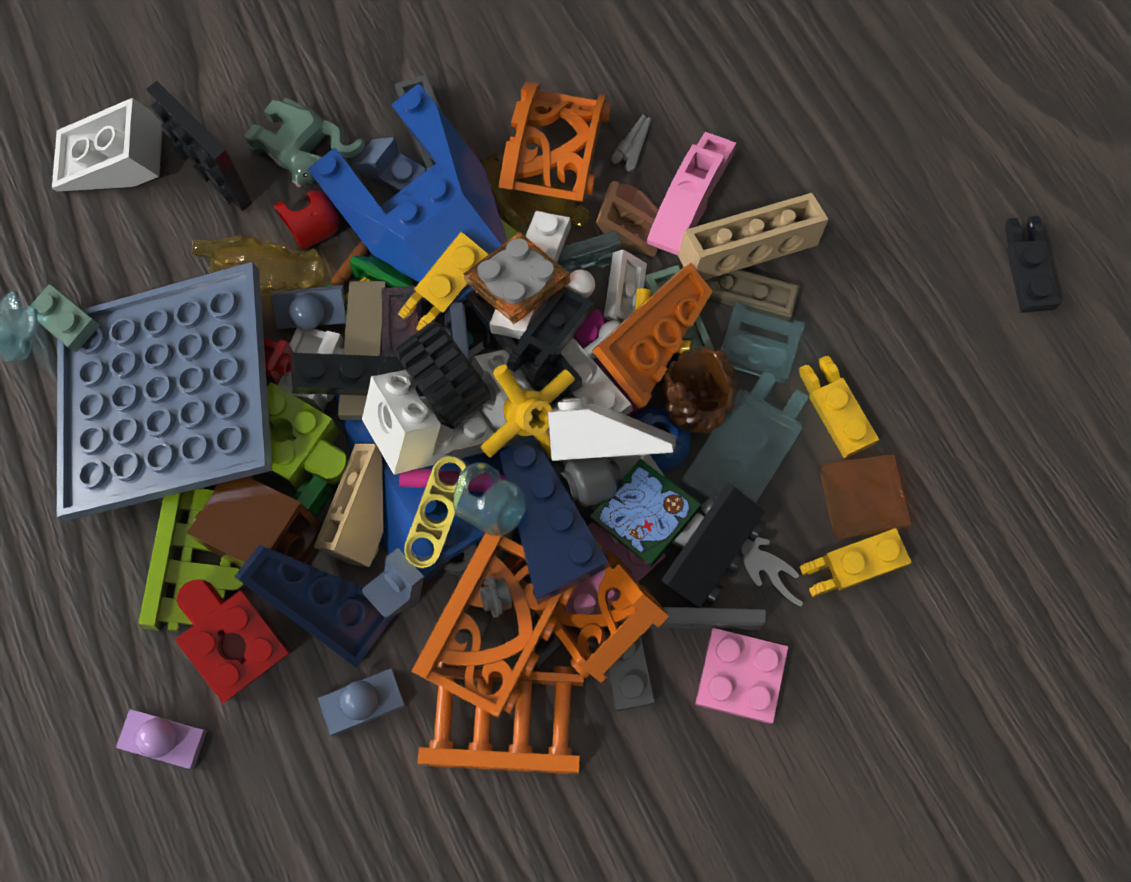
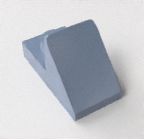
[352,137,427,194]
[362,548,424,618]

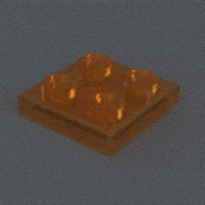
[819,454,911,539]

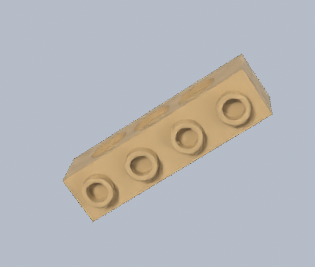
[678,193,828,280]

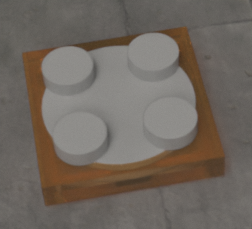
[463,232,570,324]

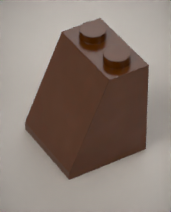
[187,477,322,568]

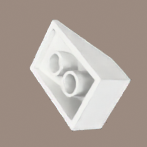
[52,98,162,192]
[548,397,676,461]

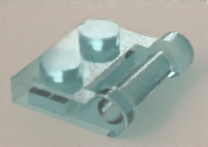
[721,302,805,384]

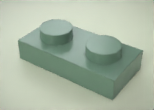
[26,284,100,353]

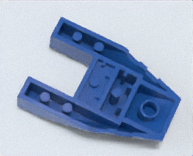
[308,83,509,303]

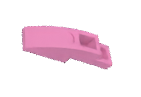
[647,132,737,255]

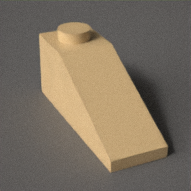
[313,444,383,567]

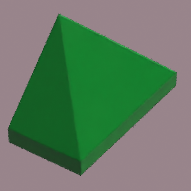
[349,256,415,303]

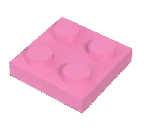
[695,628,788,724]

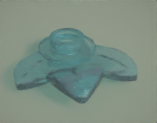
[0,291,38,362]

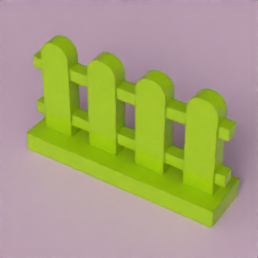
[138,487,245,631]

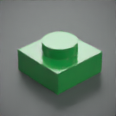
[295,475,334,517]

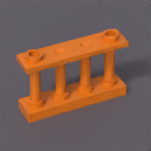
[417,662,584,774]

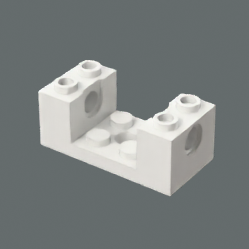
[362,350,534,475]

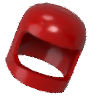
[273,189,340,251]

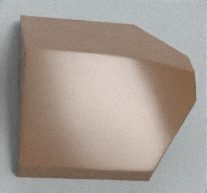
[596,181,659,257]

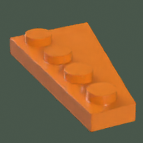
[592,263,713,409]

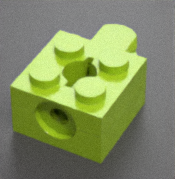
[267,382,349,491]

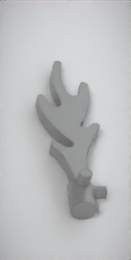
[701,497,803,606]

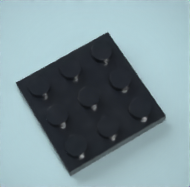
[146,81,252,211]

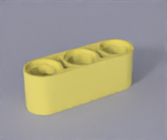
[404,455,468,568]

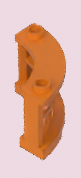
[498,81,612,202]
[503,527,670,683]

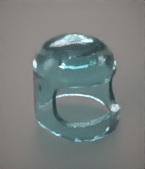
[453,462,526,536]

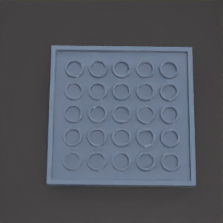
[57,262,272,521]

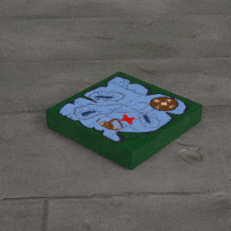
[590,459,701,568]

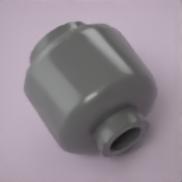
[560,457,621,508]

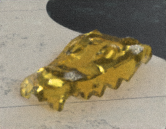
[480,153,592,238]
[192,235,324,296]

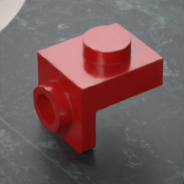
[264,337,294,385]

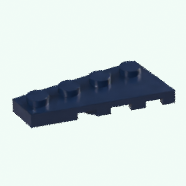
[499,435,609,605]
[234,544,395,668]

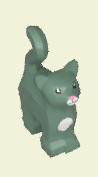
[244,98,365,187]

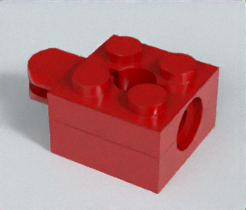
[175,579,292,703]

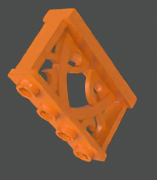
[411,528,577,718]

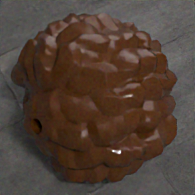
[661,346,738,433]

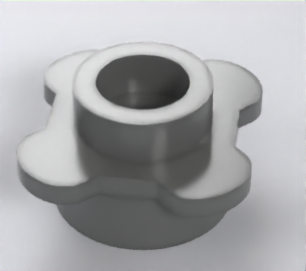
[479,575,512,618]

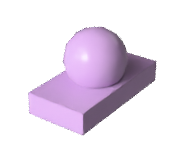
[116,709,207,770]

